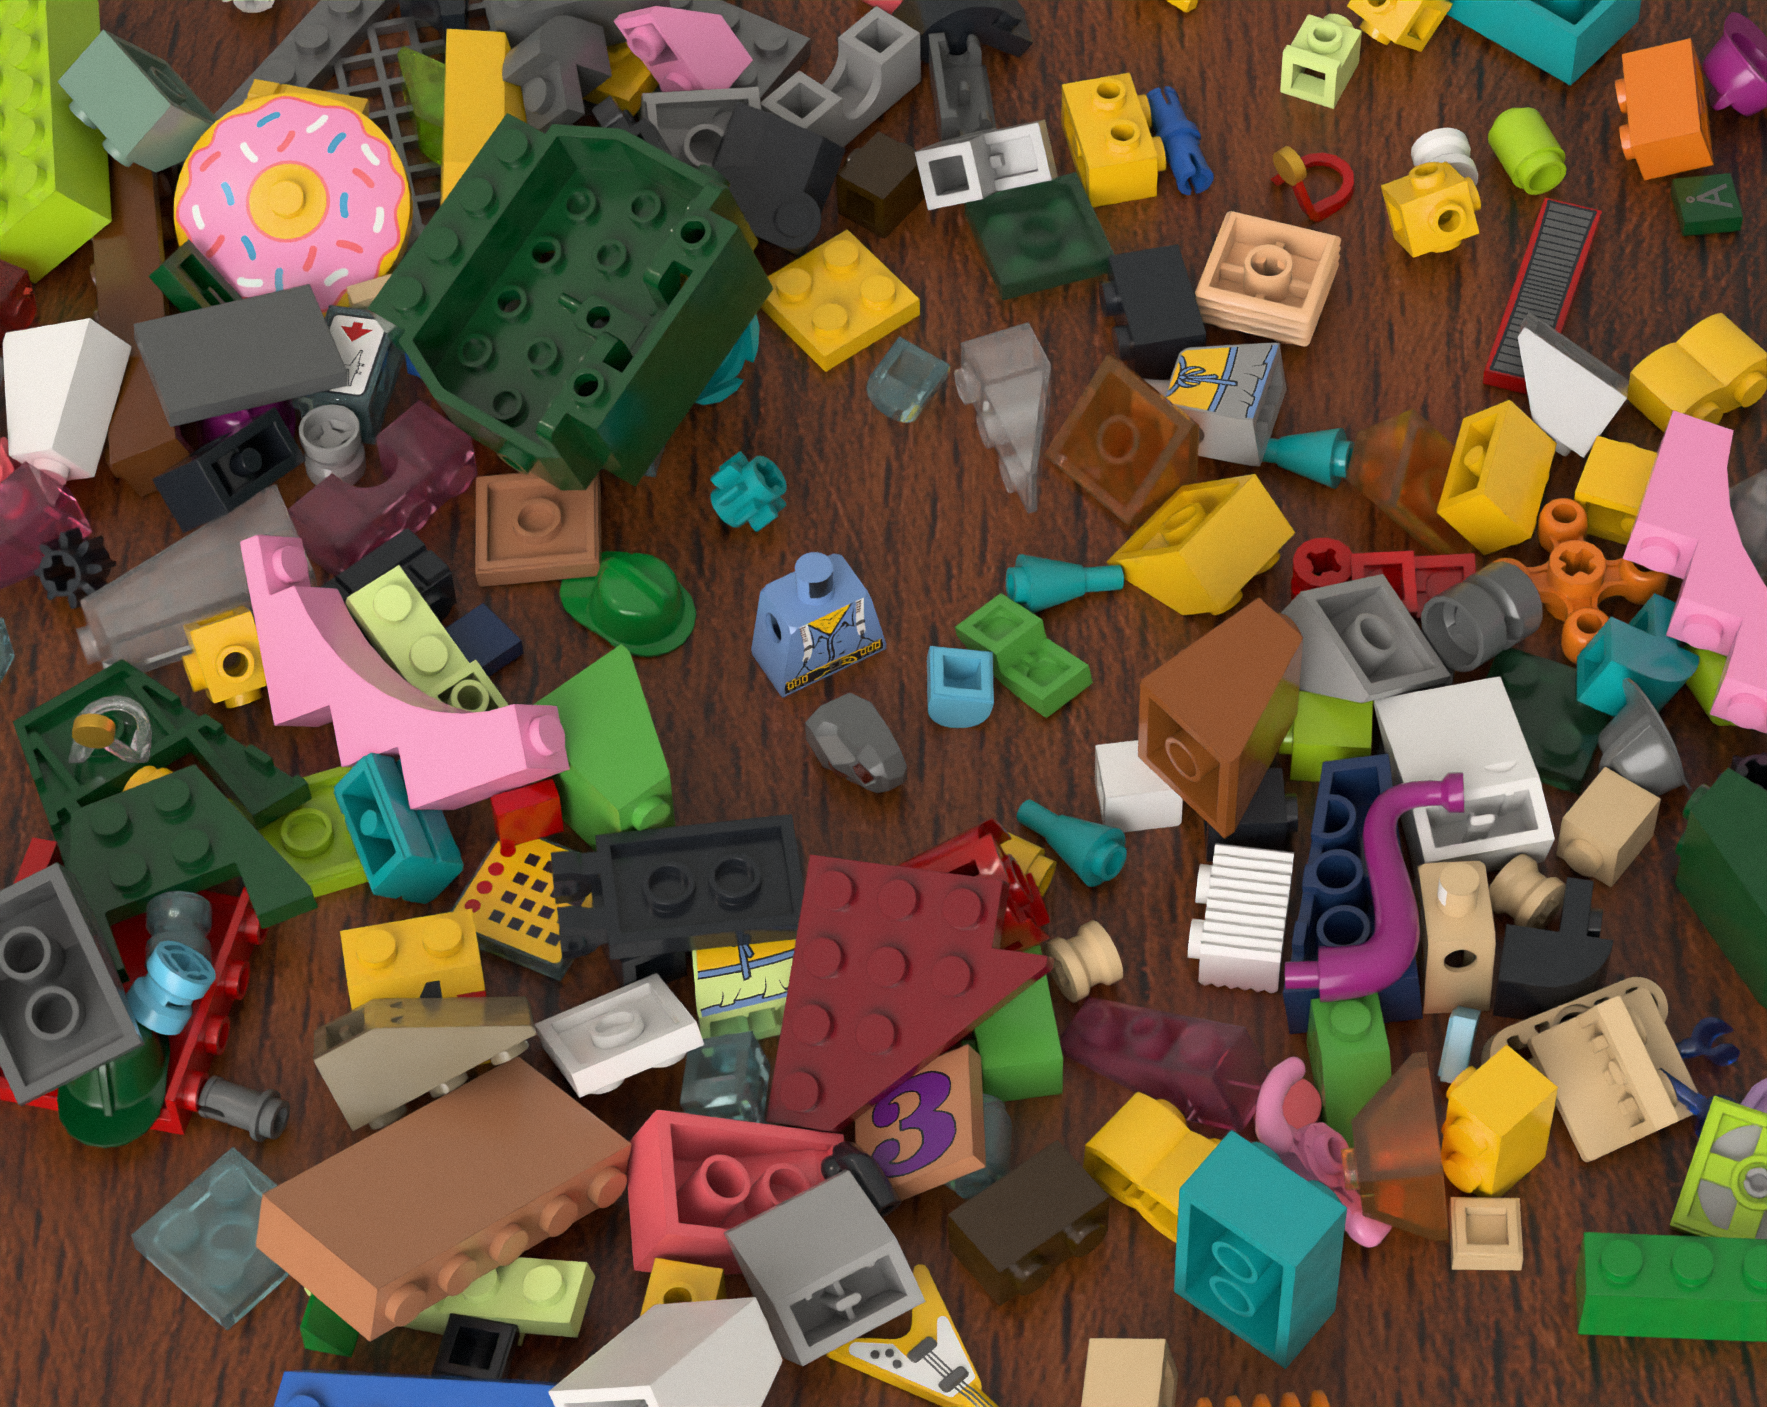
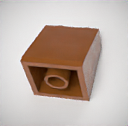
[1138,598,1304,839]

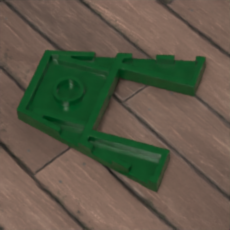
[13,659,312,870]

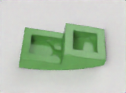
[955,593,1093,718]

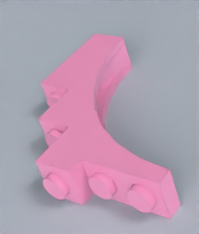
[1623,410,1767,734]

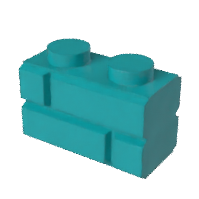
[333,753,464,904]

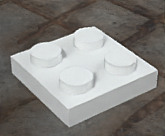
[535,973,704,1098]

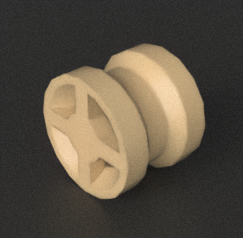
[1489,854,1566,929]
[1044,920,1123,1003]

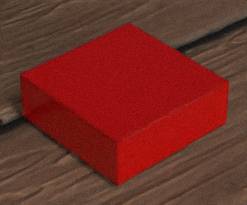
[490,779,564,849]

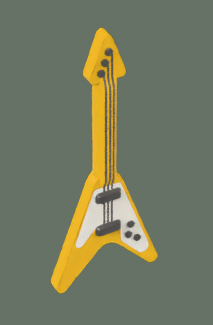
[826,1264,999,1407]

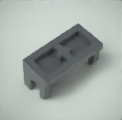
[928,32,996,142]

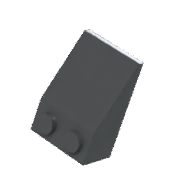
[0,862,145,1106]

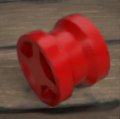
[1290,537,1352,600]

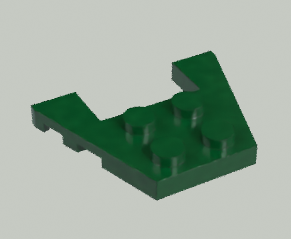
[69,764,318,984]

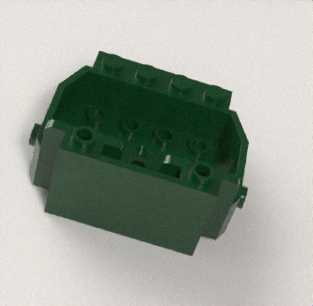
[367,113,774,491]

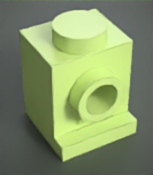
[1280,14,1362,109]

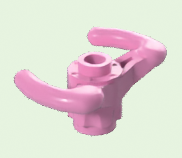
[1255,1057,1400,1247]

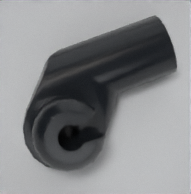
[820,1141,902,1218]

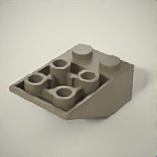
[313,996,536,1131]

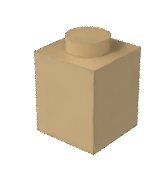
[1556,767,1661,887]

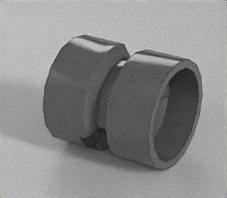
[1421,561,1543,672]

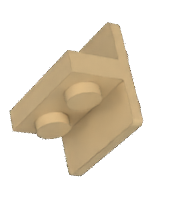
[1527,987,1704,1162]

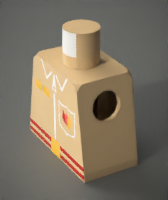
[1413,861,1496,1014]

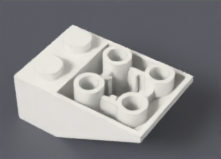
[1373,676,1555,876]

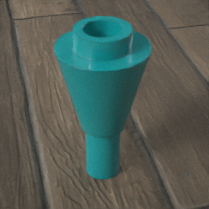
[1262,428,1355,489]
[1006,554,1124,613]
[1016,799,1127,887]

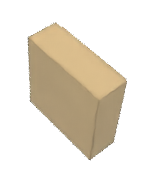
[1449,1197,1523,1270]

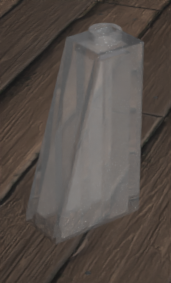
[76,484,318,673]

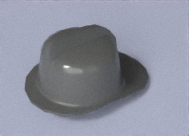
[1598,678,1693,797]

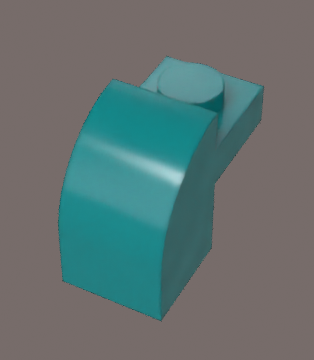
[1577,593,1699,717]

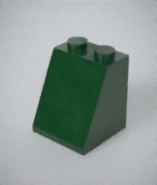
[1675,768,1767,1009]

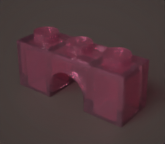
[288,400,478,577]

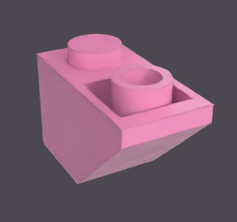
[614,6,753,92]

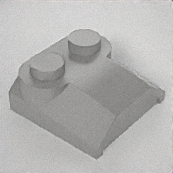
[641,87,761,169]

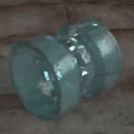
[144,891,213,972]

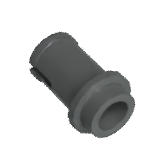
[198,1075,290,1142]

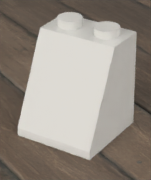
[548,1297,783,1407]

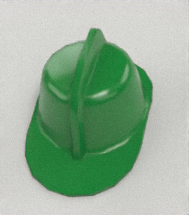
[559,551,696,658]

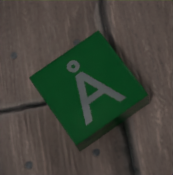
[1670,173,1743,236]

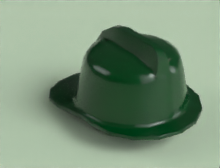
[57,1019,171,1148]

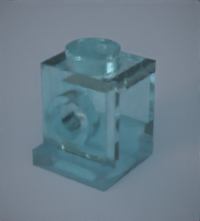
[680,1031,771,1124]

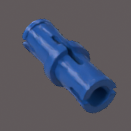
[1146,86,1214,195]

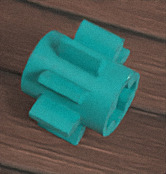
[710,451,787,532]

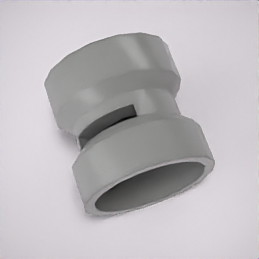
[299,404,367,490]

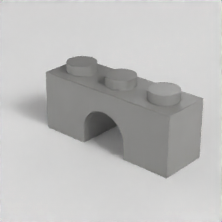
[761,6,921,147]

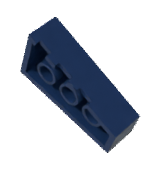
[1283,754,1423,1034]

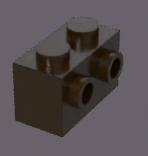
[948,1140,1109,1306]

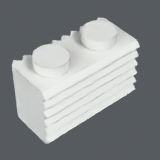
[1187,843,1294,994]

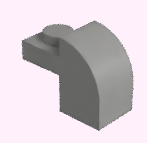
[915,119,1058,210]

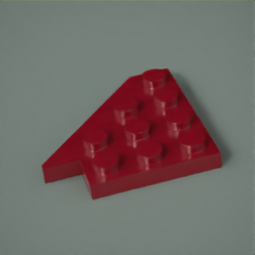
[766,854,1054,1133]

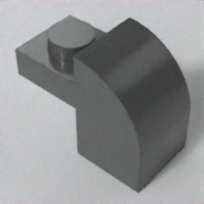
[502,15,612,134]

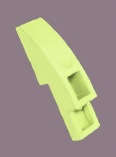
[345,565,509,712]
[304,1257,595,1346]

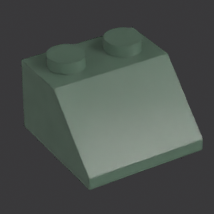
[58,29,218,172]

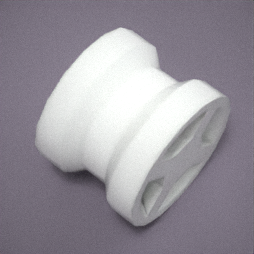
[1411,127,1478,186]

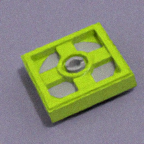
[1670,1096,1767,1239]

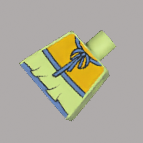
[692,939,796,1053]

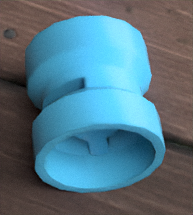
[126,940,216,1035]

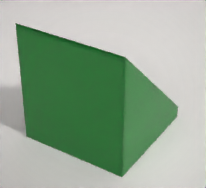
[300,1293,360,1358]

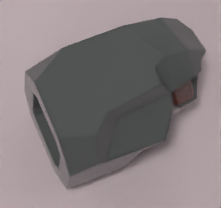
[805,692,908,793]

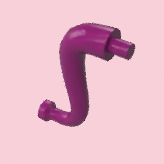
[1285,772,1465,1003]

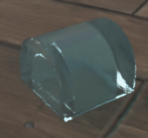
[867,336,951,423]

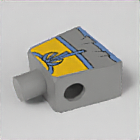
[1135,343,1287,466]

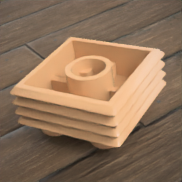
[1195,211,1341,347]

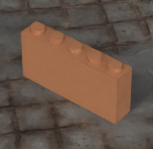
[256,1056,632,1342]

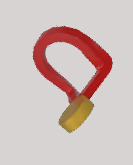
[1270,146,1355,222]

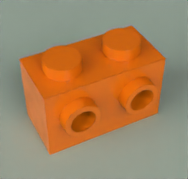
[1615,38,1714,181]

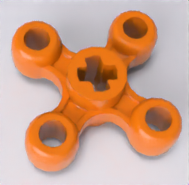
[1492,498,1669,664]

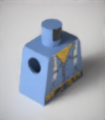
[751,552,886,698]

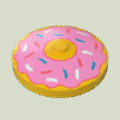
[174,93,413,323]

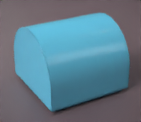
[927,646,994,728]

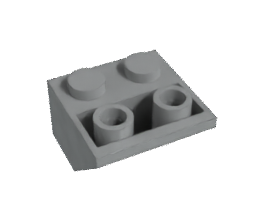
[724,1170,926,1366]

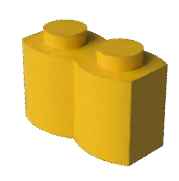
[1627,313,1767,433]
[1083,1092,1221,1243]

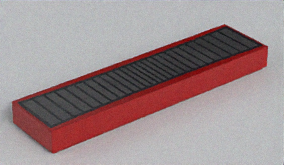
[1483,197,1602,395]

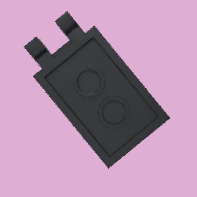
[551,814,804,960]

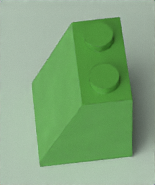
[530,644,676,852]

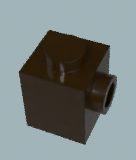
[836,131,925,239]

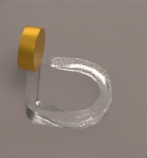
[68,695,152,763]

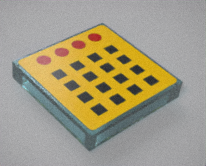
[450,838,593,981]

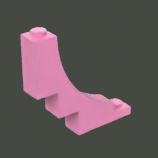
[240,535,570,810]

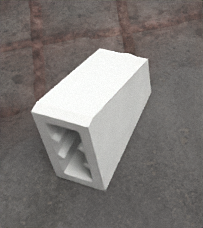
[3,318,132,486]

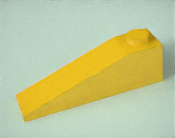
[440,29,555,253]

